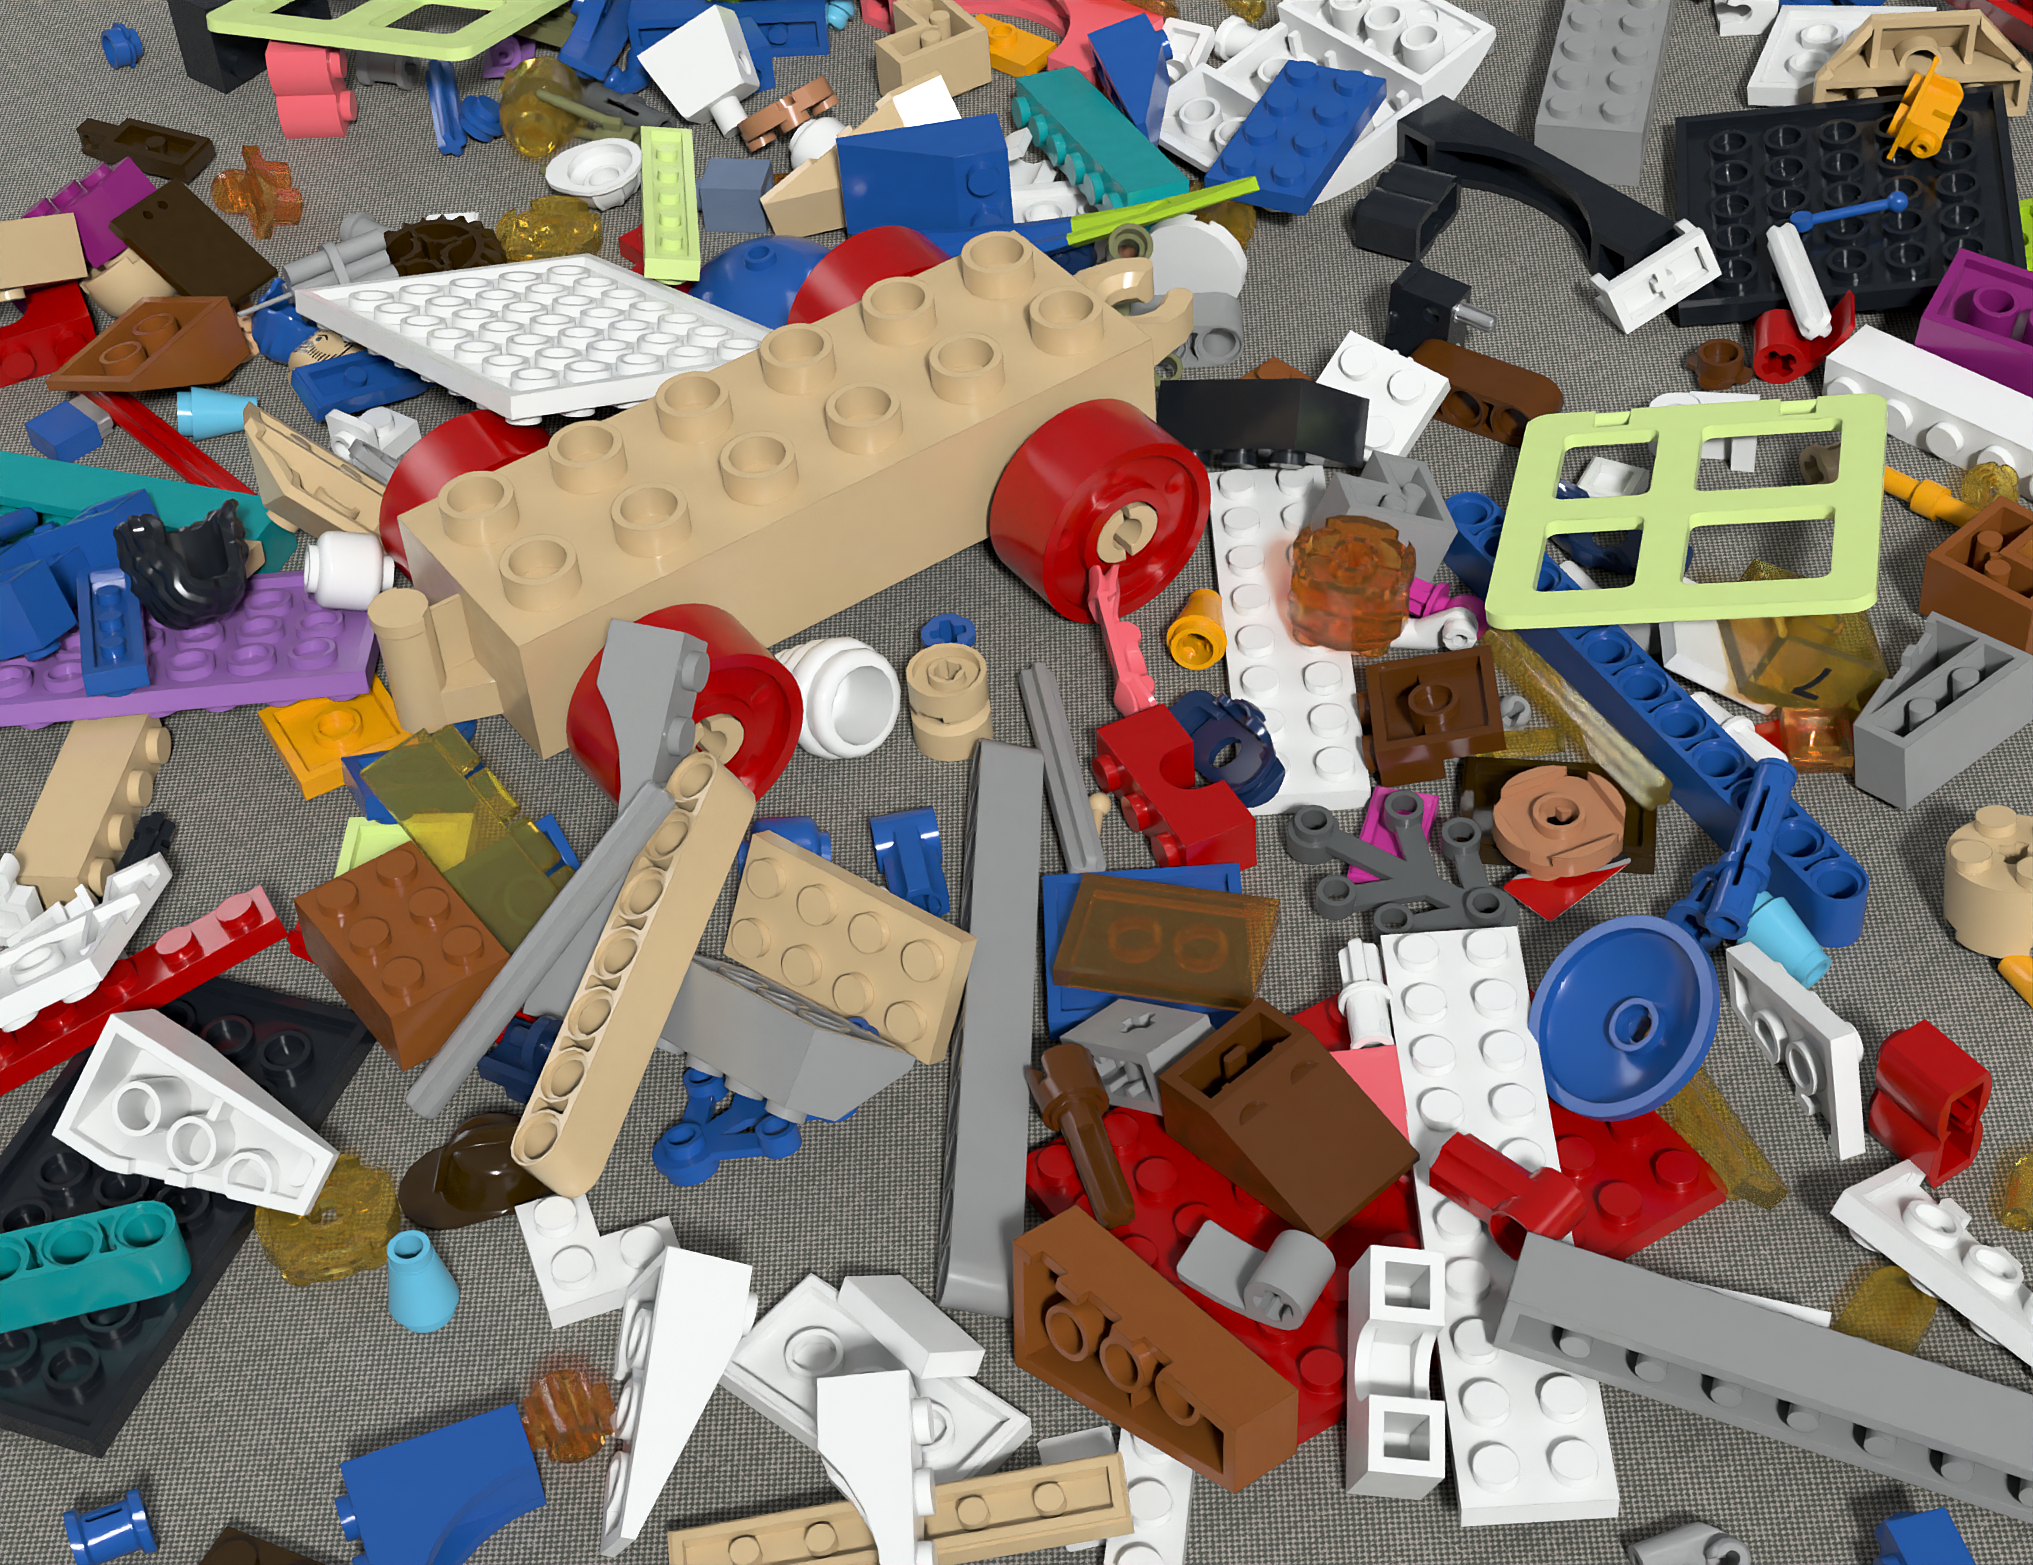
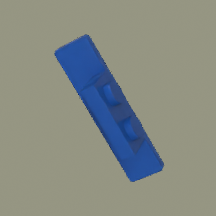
[557,0,631,80]

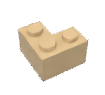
[874,0,992,97]

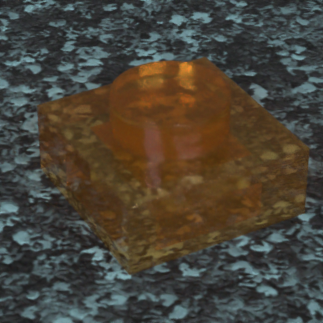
[1779,708,1855,773]

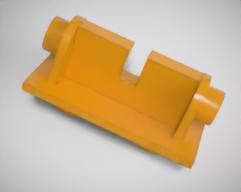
[1886,56,1964,160]

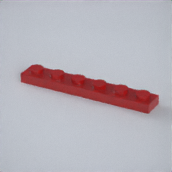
[0,884,289,1097]

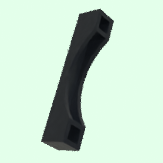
[1397,95,1678,281]

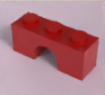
[0,281,96,388]
[1092,703,1257,872]

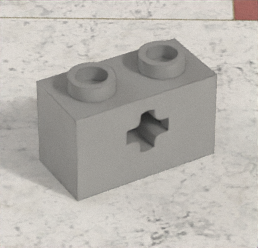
[1060,999,1216,1116]

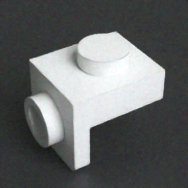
[1162,17,1216,85]

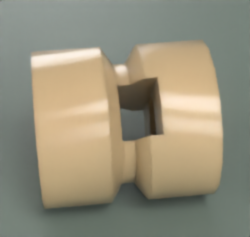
[906,643,993,762]

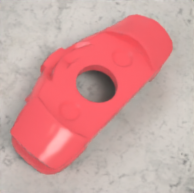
[1087,564,1157,718]

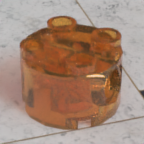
[1287,515,1416,658]

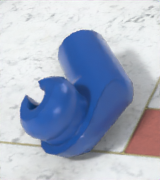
[598,46,650,95]

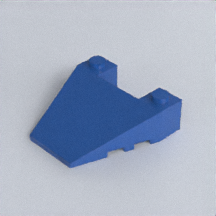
[0,488,167,662]

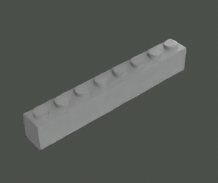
[1492,1232,2033,1524]

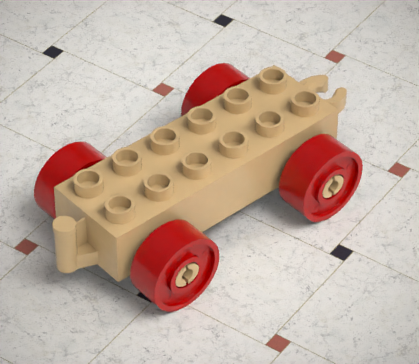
[367,226,1211,809]

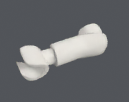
[1342,607,1478,655]

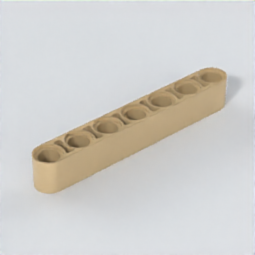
[511,751,756,1199]

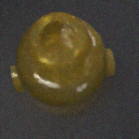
[497,57,587,158]

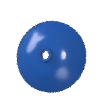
[688,235,832,330]
[1528,915,1720,1122]

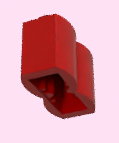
[1868,1019,1992,1189]

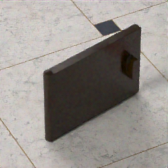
[108,177,278,307]

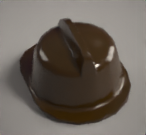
[398,1112,556,1231]

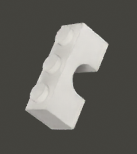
[1346,1245,1445,1500]

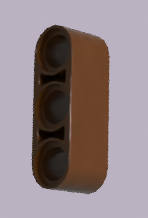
[1409,338,1564,448]

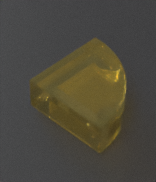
[1476,727,1565,758]

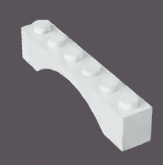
[817,1369,938,1565]

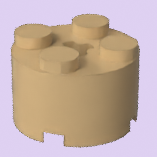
[1943,805,2033,959]

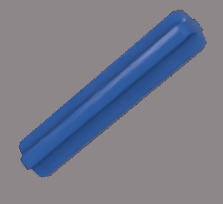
[425,59,468,157]

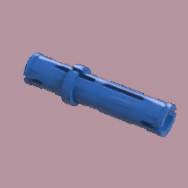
[1704,757,1797,940]

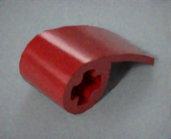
[1753,289,1855,384]

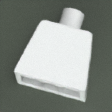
[637,4,760,138]

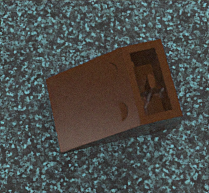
[1158,997,1420,1243]

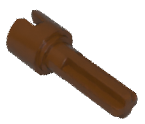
[1026,1044,1136,1230]

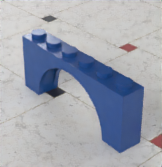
[334,1403,547,1565]

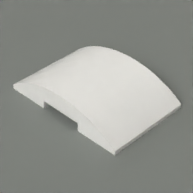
[1158,0,1497,212]

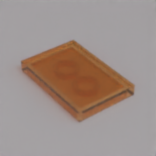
[1053,873,1281,1012]

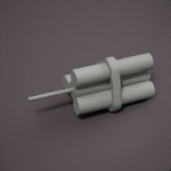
[237,228,399,322]

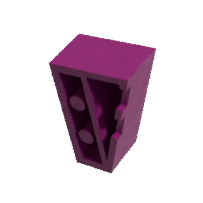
[11,156,163,315]

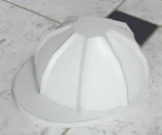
[545,138,643,211]

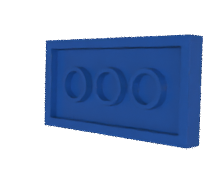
[1204,60,1387,216]

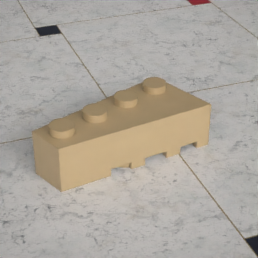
[0,212,88,303]

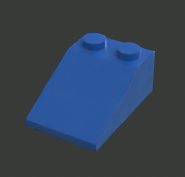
[836,113,1014,235]

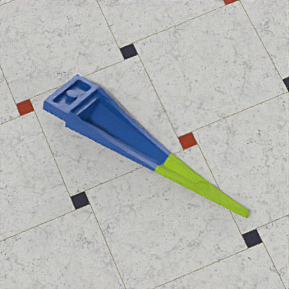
[832,176,1260,258]

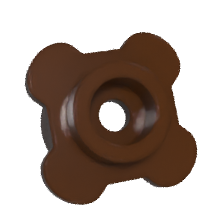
[1686,338,1753,390]

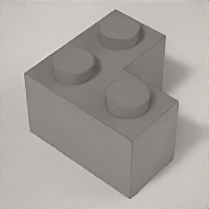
[1306,450,1458,583]

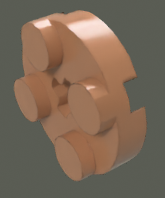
[737,75,840,153]
[1492,765,1626,881]

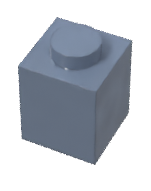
[695,158,775,234]

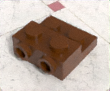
[1357,644,1507,788]

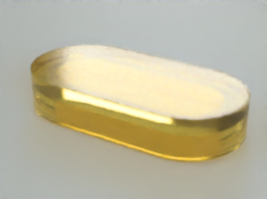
[1832,1266,1938,1356]

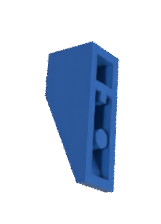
[1087,13,1173,147]

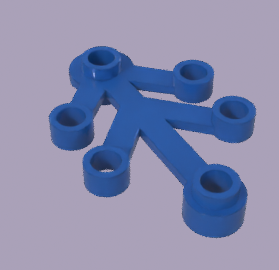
[652,1018,880,1186]

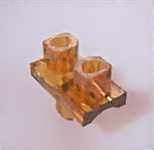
[210,145,302,239]

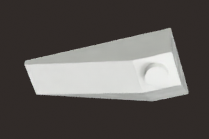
[52,1009,340,1216]
[600,1246,758,1558]

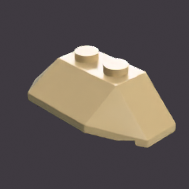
[1812,9,2033,117]
[243,402,387,555]

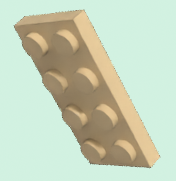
[723,830,978,1065]

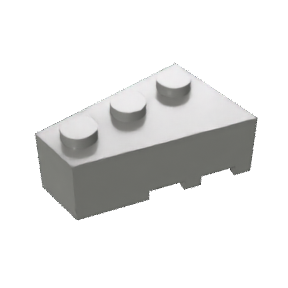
[1853,611,2033,811]

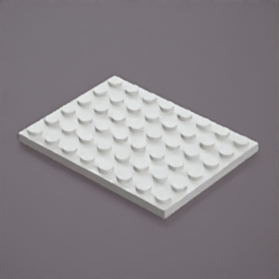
[295,253,773,426]

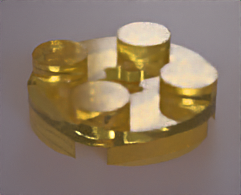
[495,196,604,263]
[254,1154,401,1287]

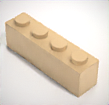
[13,713,171,911]

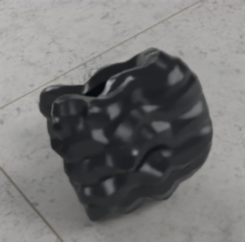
[113,498,249,631]

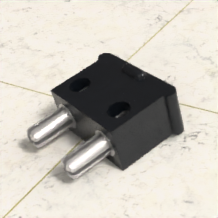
[1384,260,1498,358]

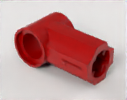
[1429,1132,1587,1262]

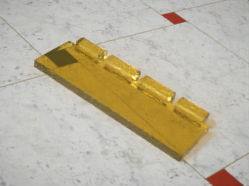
[360,724,576,956]

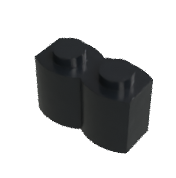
[1351,160,1462,261]

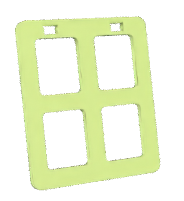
[206,0,569,61]

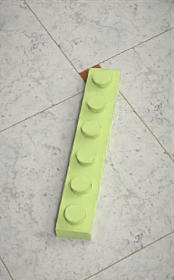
[639,126,701,285]

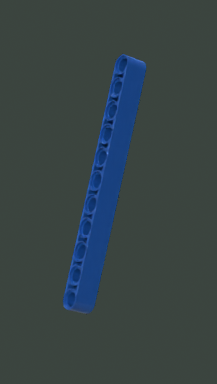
[1443,492,1869,948]

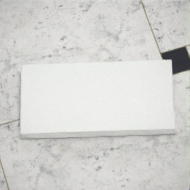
[718,1273,1032,1484]

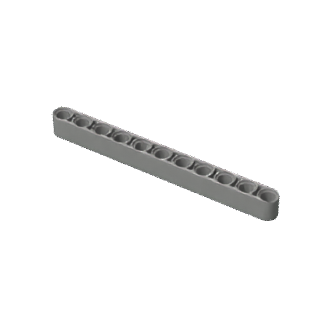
[936,738,1044,1319]

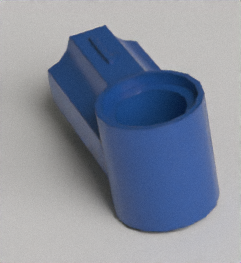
[869,806,950,918]

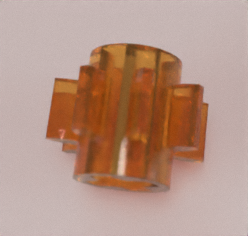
[521,1369,617,1464]

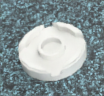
[1149,214,1247,299]

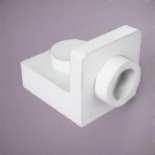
[325,405,421,466]

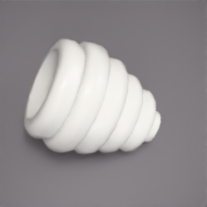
[774,637,901,760]

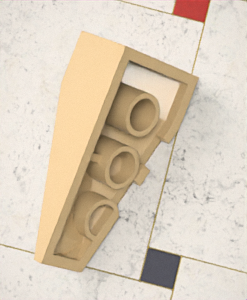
[760,69,961,237]

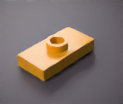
[974,13,1057,78]

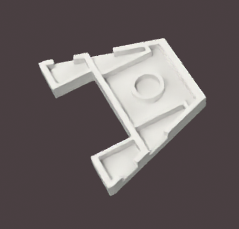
[0,852,173,1032]

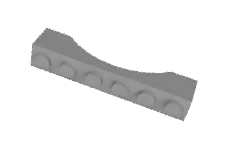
[523,618,710,1022]

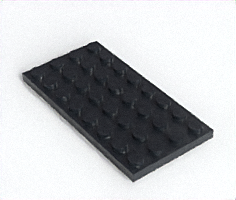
[0,977,377,1459]

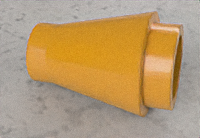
[1166,589,1227,670]

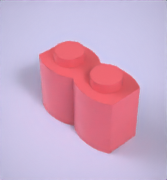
[265,39,357,139]

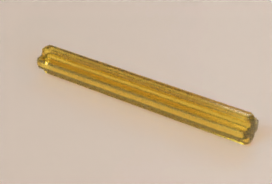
[1483,628,1673,811]

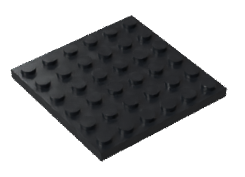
[1675,84,2028,327]

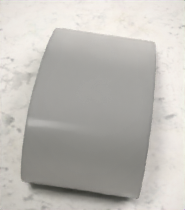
[1176,1220,1336,1330]

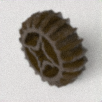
[384,214,508,277]

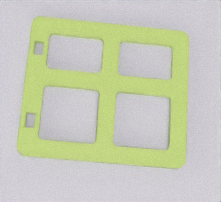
[1485,393,1888,630]

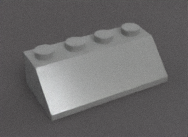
[656,953,916,1124]

